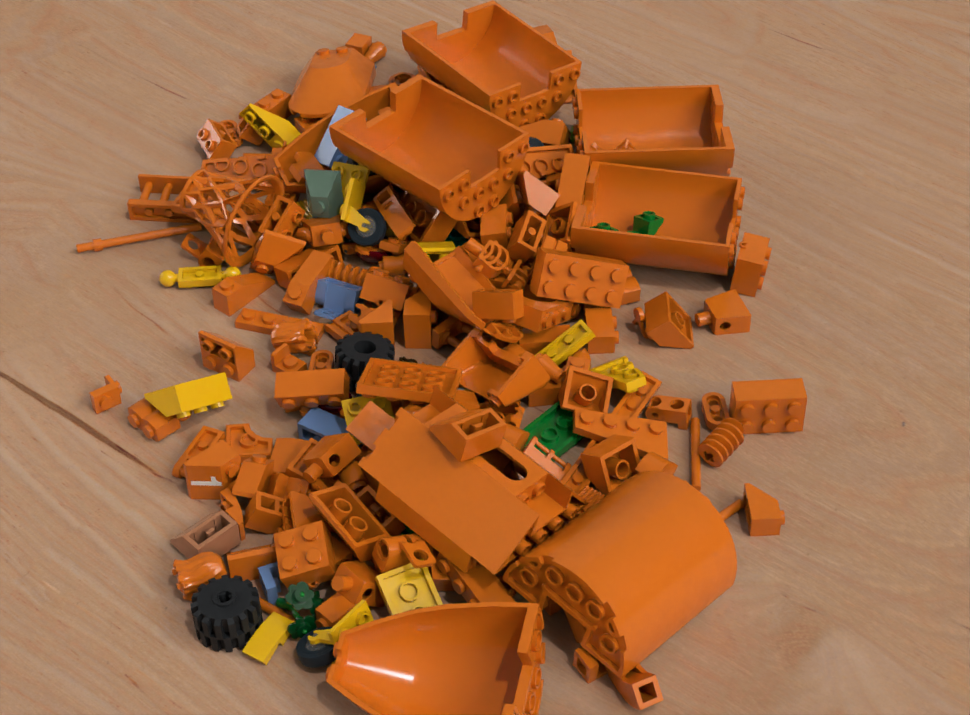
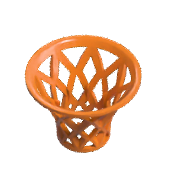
[179,169,284,268]

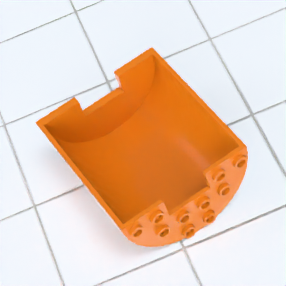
[402,0,582,127]
[329,74,530,221]
[572,85,735,176]
[571,161,745,276]
[502,471,737,679]

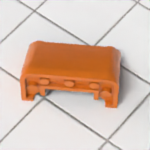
[441,327,551,408]

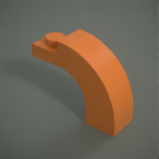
[604,663,664,710]

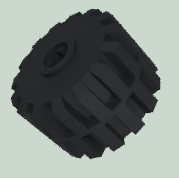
[335,332,395,392]
[191,575,263,652]

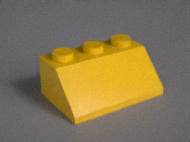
[144,372,233,419]

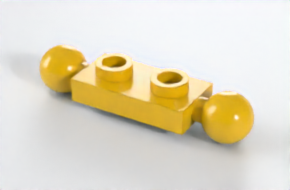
[159,265,241,288]

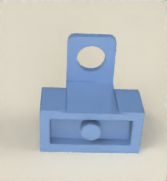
[314,277,364,320]

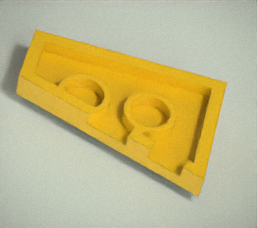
[590,355,647,393]

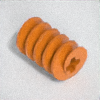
[325,260,368,287]
[698,417,744,468]

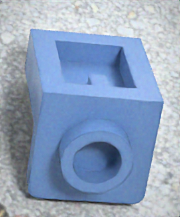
[258,562,282,605]

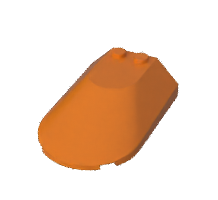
[288,46,376,118]
[403,241,524,343]

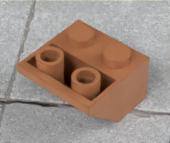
[170,510,241,559]

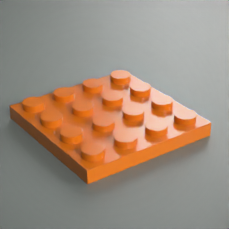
[356,358,462,404]

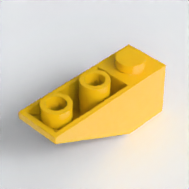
[239,103,301,148]

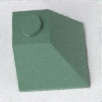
[304,169,344,218]

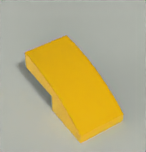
[242,612,294,666]

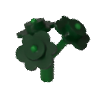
[276,581,324,639]

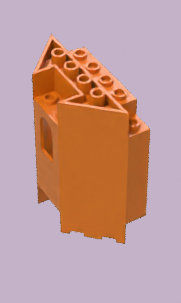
[357,386,589,575]

